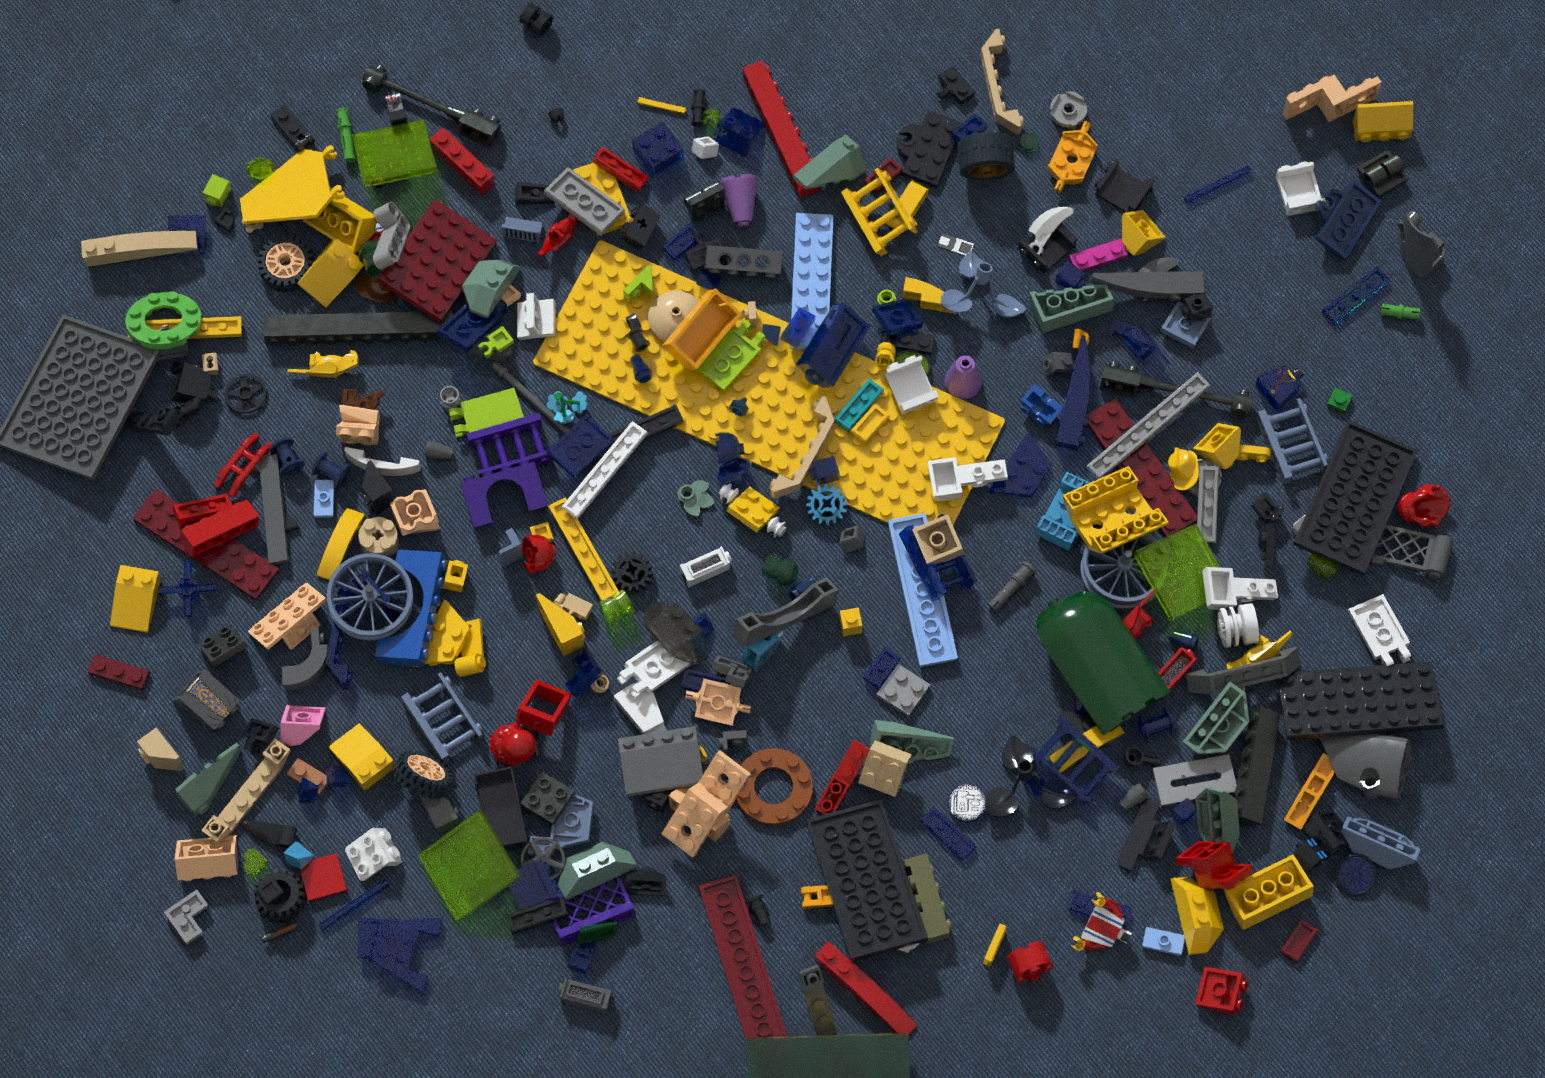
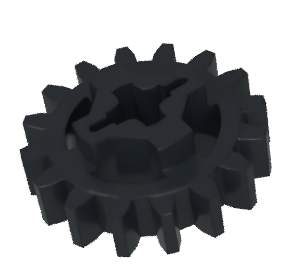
[611,552,653,594]

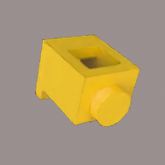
[443,560,468,593]

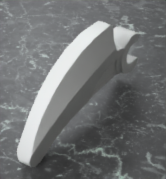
[1029,207,1074,255]

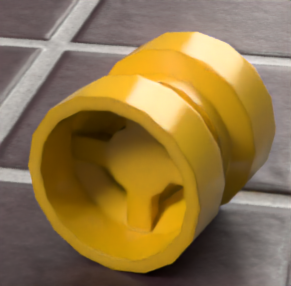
[875,342,896,369]

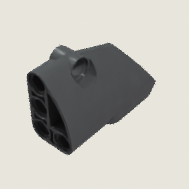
[1397,211,1445,278]
[1320,734,1412,799]

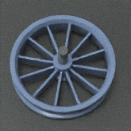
[1080,533,1167,609]
[327,553,413,641]

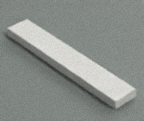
[562,421,647,519]

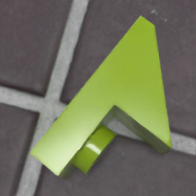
[623,265,653,302]

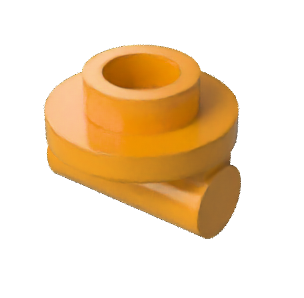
[1073,329,1089,350]

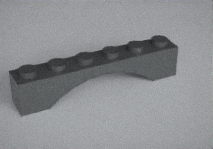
[733,577,839,647]

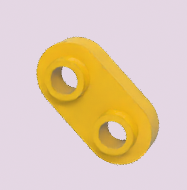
[1237,445,1271,463]

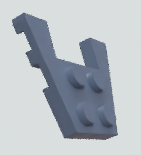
[528,794,594,855]

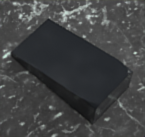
[515,182,554,204]

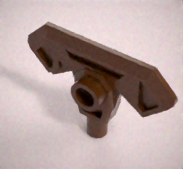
[342,388,385,428]

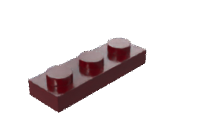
[87,654,150,690]

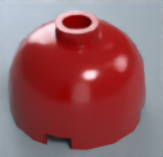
[522,535,556,574]

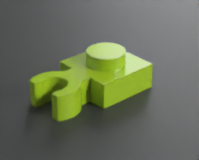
[478,326,514,358]

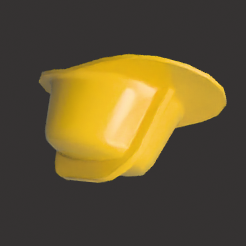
[1168,448,1199,491]

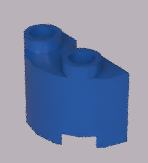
[1020,384,1064,427]

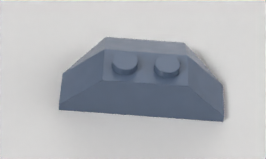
[1341,817,1420,869]

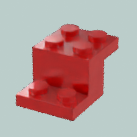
[1176,841,1253,890]

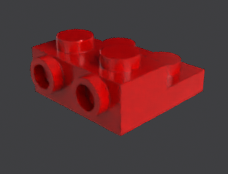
[1195,967,1248,1016]

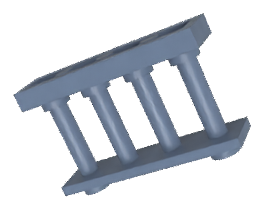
[1256,398,1329,485]
[401,673,484,764]

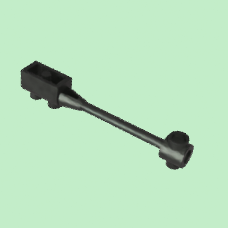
[362,65,501,147]
[1100,362,1253,419]

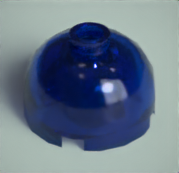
[715,432,745,471]

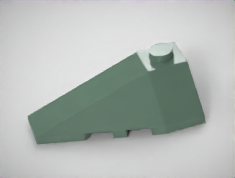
[793,135,866,189]
[870,720,954,764]
[175,743,241,817]

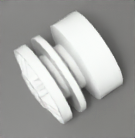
[1217,603,1259,648]

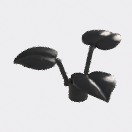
[985,735,1076,817]

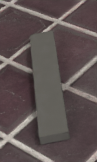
[259,454,289,565]

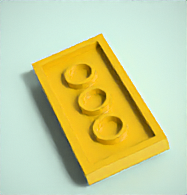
[573,163,631,236]

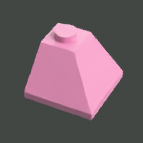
[281,705,325,746]

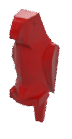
[537,214,580,257]
[1123,589,1156,639]

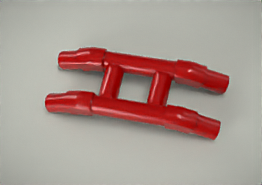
[214,433,273,497]

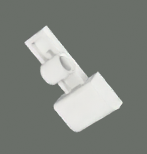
[927,457,1008,502]
[1202,567,1278,610]

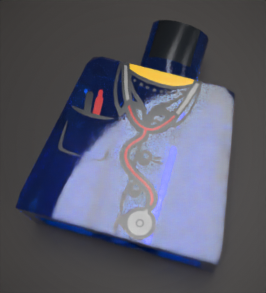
[1255,365,1303,411]

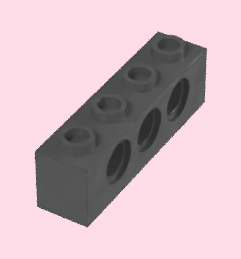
[705,245,782,278]

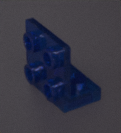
[713,108,765,157]

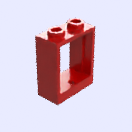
[515,680,571,736]

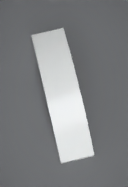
[344,447,421,476]

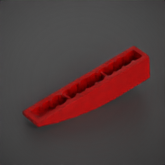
[815,941,917,1040]

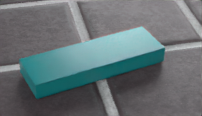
[834,379,884,433]

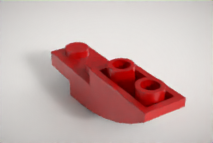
[815,740,870,815]

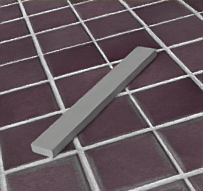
[1086,372,1211,480]

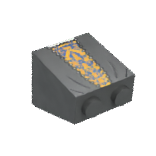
[172,669,240,731]

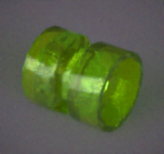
[598,590,634,624]

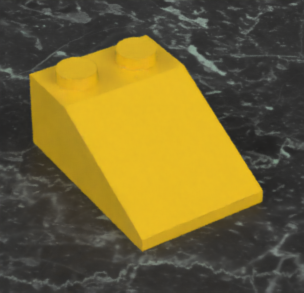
[297,239,365,308]
[110,565,161,633]
[536,593,586,657]
[328,723,395,791]

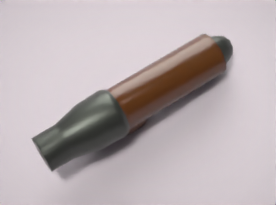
[261,922,299,943]

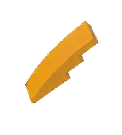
[1284,753,1335,830]

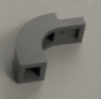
[282,627,329,691]

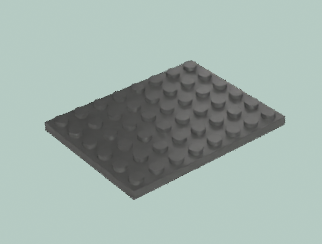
[0,314,162,481]

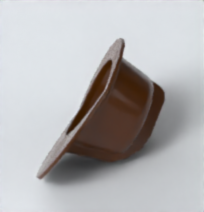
[356,272,399,303]

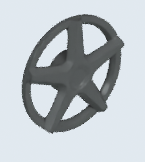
[521,838,565,882]

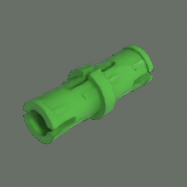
[1381,303,1420,320]

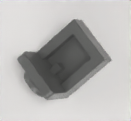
[1042,352,1075,376]

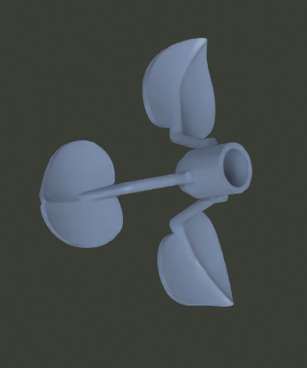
[941,251,1026,318]

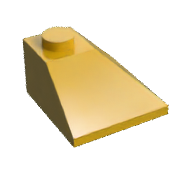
[1122,210,1166,255]
[1193,423,1241,469]

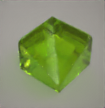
[246,157,274,180]

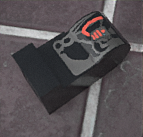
[385,92,408,129]

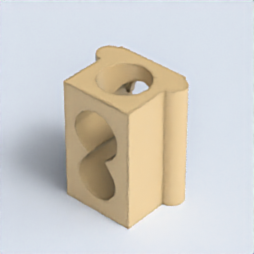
[202,353,219,375]

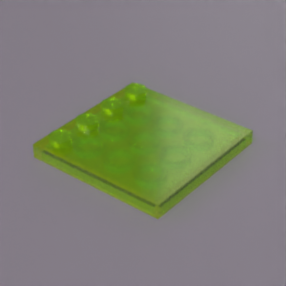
[352,119,437,188]
[1133,524,1221,620]
[418,811,521,921]

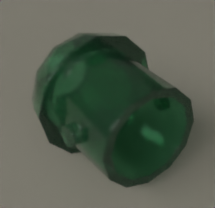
[358,240,384,276]
[762,554,798,586]

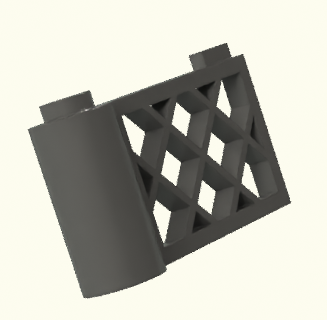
[1371,525,1453,579]

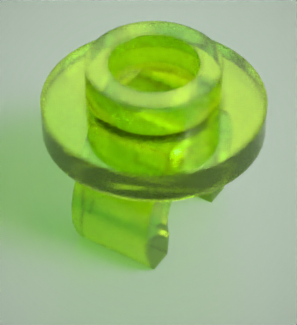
[703,108,722,128]

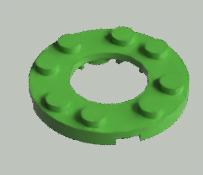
[125,292,202,349]

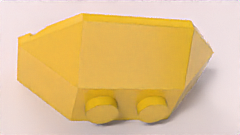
[1171,877,1224,955]

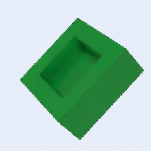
[1327,388,1352,413]

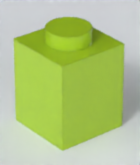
[202,174,231,207]

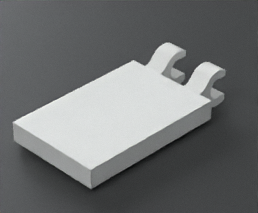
[1348,594,1411,667]
[617,634,693,698]

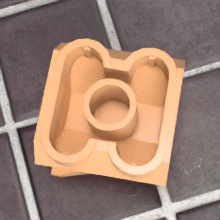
[336,405,380,445]
[390,489,440,536]

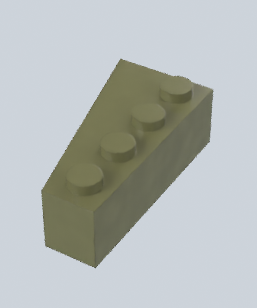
[904,853,952,944]

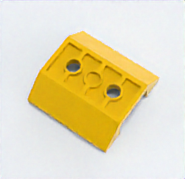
[1063,466,1169,553]

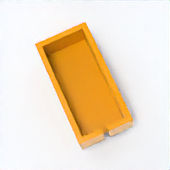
[662,288,742,371]

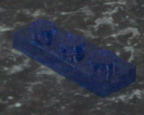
[1069,890,1132,928]

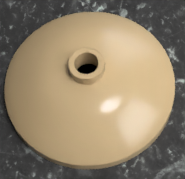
[648,291,699,342]

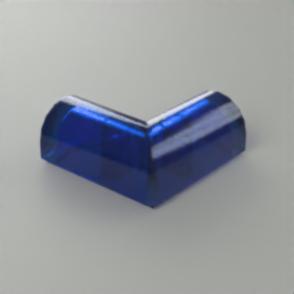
[565,647,603,699]

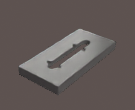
[1152,754,1237,807]

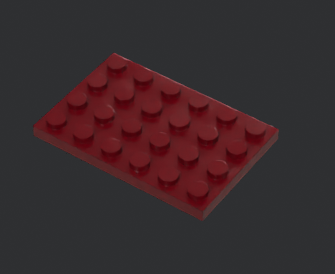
[377,199,497,323]

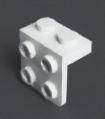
[345,828,402,881]

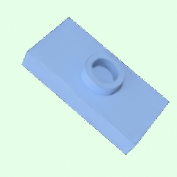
[314,480,335,518]
[1142,927,1185,956]

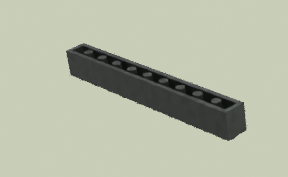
[263,311,453,346]

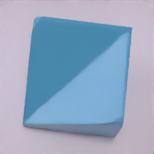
[284,842,314,870]

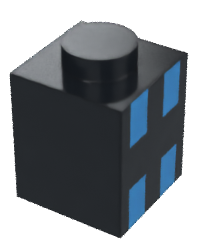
[1292,838,1328,871]

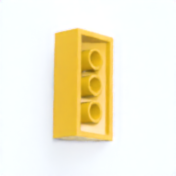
[303,188,377,253]
[1224,854,1313,930]

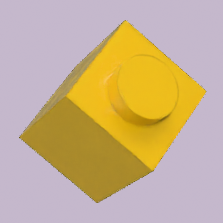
[839,608,862,637]

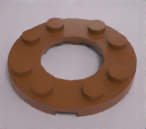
[736,748,813,826]

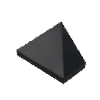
[626,866,666,896]

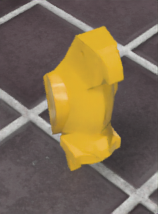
[287,350,359,378]
[1227,631,1293,669]

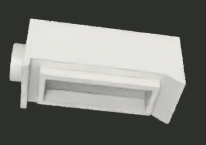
[680,546,732,588]

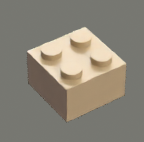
[858,740,912,797]

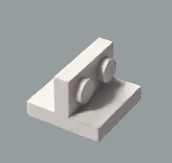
[517,293,556,340]

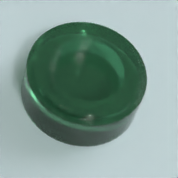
[1019,133,1038,152]

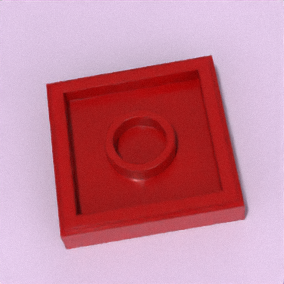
[300,853,347,902]

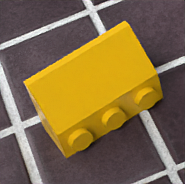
[1353,101,1413,142]

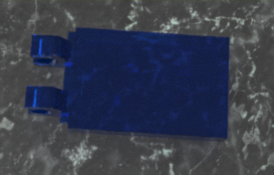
[437,301,507,352]

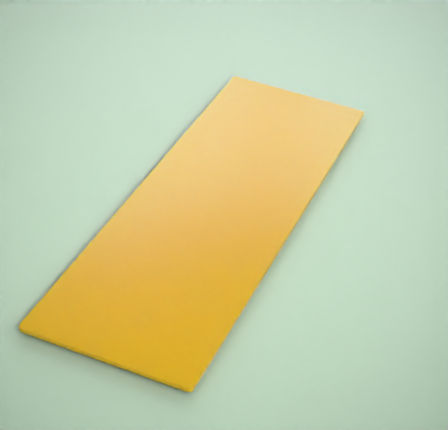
[533,241,1005,525]

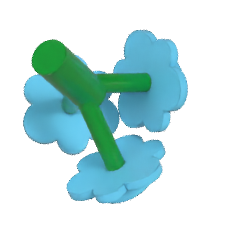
[547,391,588,424]

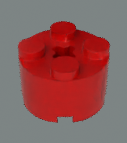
[1007,941,1054,984]

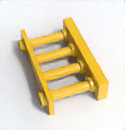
[841,168,918,256]

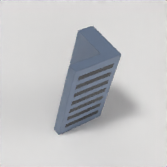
[502,217,543,242]

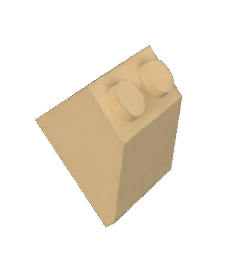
[912,514,964,565]
[137,728,184,771]

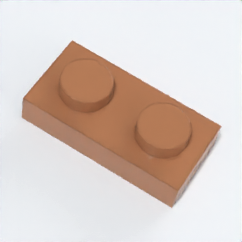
[287,758,331,796]

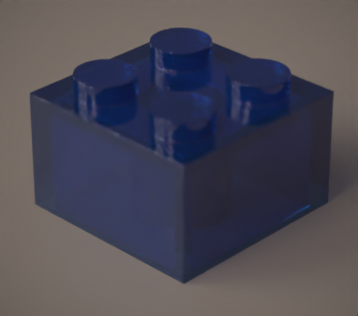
[632,121,684,177]

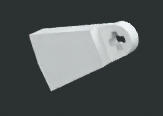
[614,682,666,734]

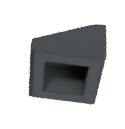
[840,525,864,553]

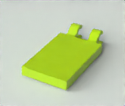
[697,320,766,392]
[448,388,524,438]

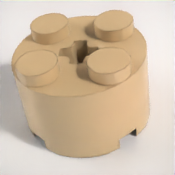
[359,517,399,557]

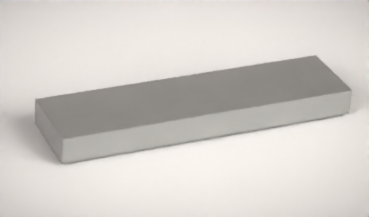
[1196,466,1219,543]

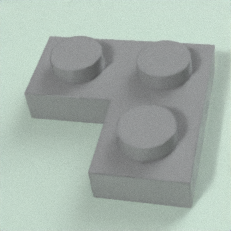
[164,890,209,945]

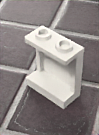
[1276,162,1325,216]

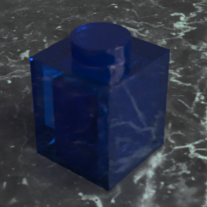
[1055,260,1085,289]
[809,456,840,486]

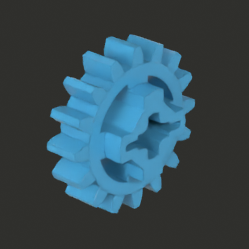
[806,484,848,526]

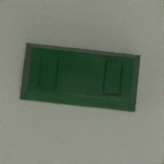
[577,921,618,944]

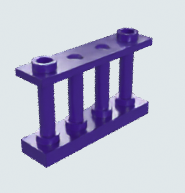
[466,413,553,478]

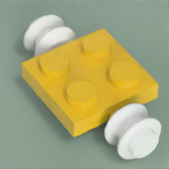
[719,483,787,538]

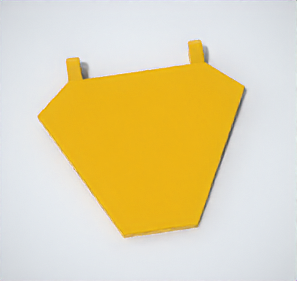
[240,145,345,224]

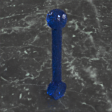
[361,570,390,602]

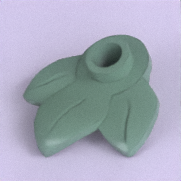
[677,480,714,517]

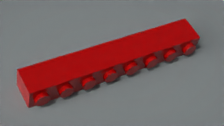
[742,60,820,198]

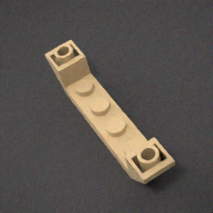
[981,29,1024,135]
[769,395,834,498]
[201,739,291,842]

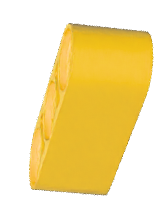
[886,181,928,229]

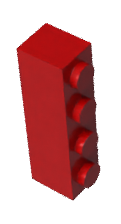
[429,128,495,196]
[180,500,259,557]

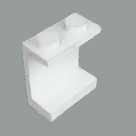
[885,355,939,415]

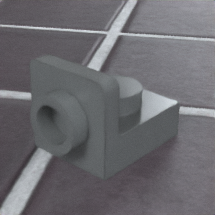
[719,730,747,755]

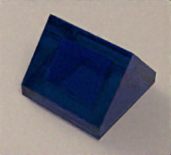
[297,777,320,803]

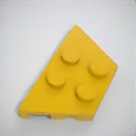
[413,600,471,667]

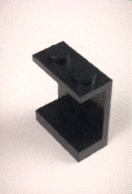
[1095,159,1154,213]
[1018,223,1077,273]

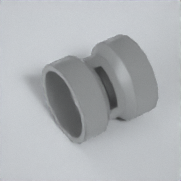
[440,386,460,410]

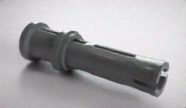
[987,561,1037,612]

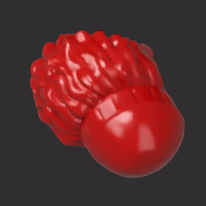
[1398,484,1451,528]
[489,723,536,766]

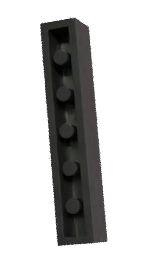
[1235,706,1281,827]

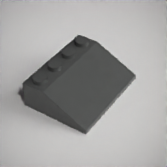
[618,726,703,797]

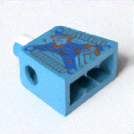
[742,630,783,672]

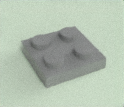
[876,664,930,717]

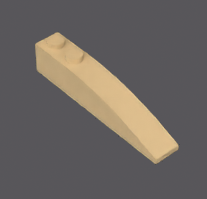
[81,231,198,267]

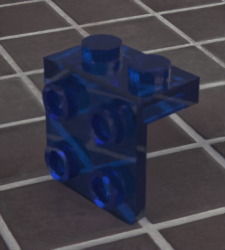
[505,859,560,910]

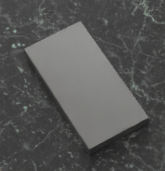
[544,167,625,236]

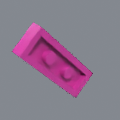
[1069,238,1128,274]

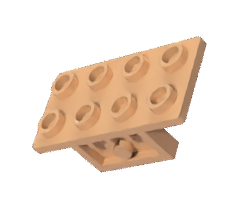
[248,583,326,650]

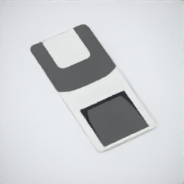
[938,234,974,255]

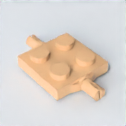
[685,679,751,726]

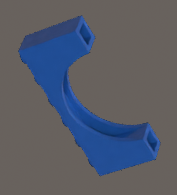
[375,550,448,667]

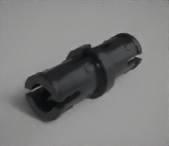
[691,89,706,127]

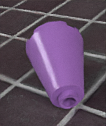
[720,174,757,227]
[944,356,982,400]

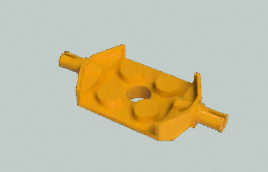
[1048,121,1097,193]

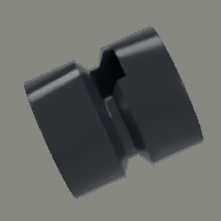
[519,3,554,36]

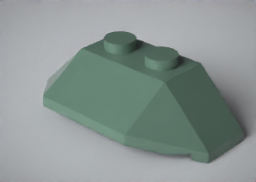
[462,260,521,318]
[1182,682,1249,754]
[1195,787,1240,853]
[558,842,637,900]

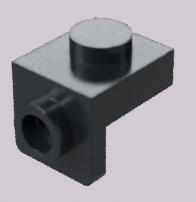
[1250,492,1285,522]

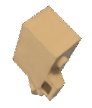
[553,593,593,621]

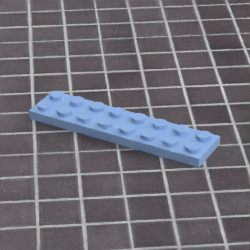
[790,213,833,351]
[888,513,958,667]

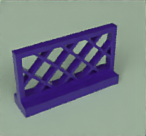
[544,876,636,946]

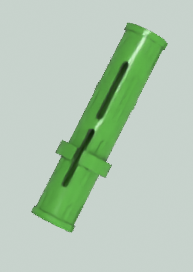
[336,108,356,163]

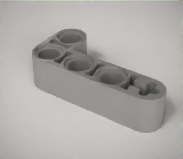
[373,202,410,270]

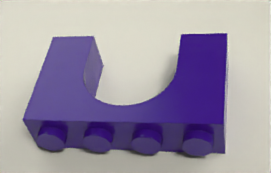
[460,460,548,528]

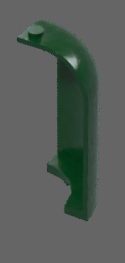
[1036,591,1171,735]

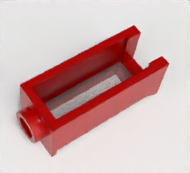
[1158,647,1197,697]

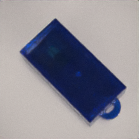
[796,303,871,388]

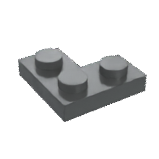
[712,655,754,687]

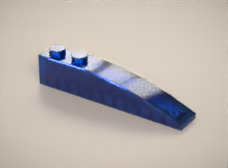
[1055,335,1090,451]

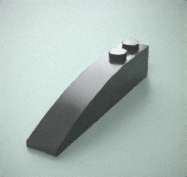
[1089,271,1204,301]

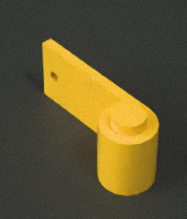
[455,619,486,677]

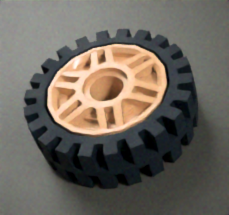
[258,235,314,292]
[393,750,453,799]

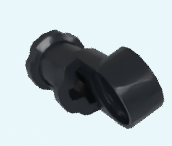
[625,313,650,352]

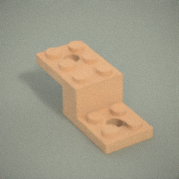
[1282,75,1381,122]
[662,751,751,858]

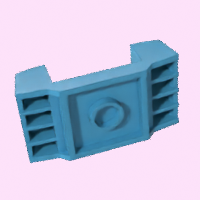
[1035,472,1090,551]

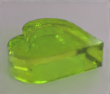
[244,848,269,875]

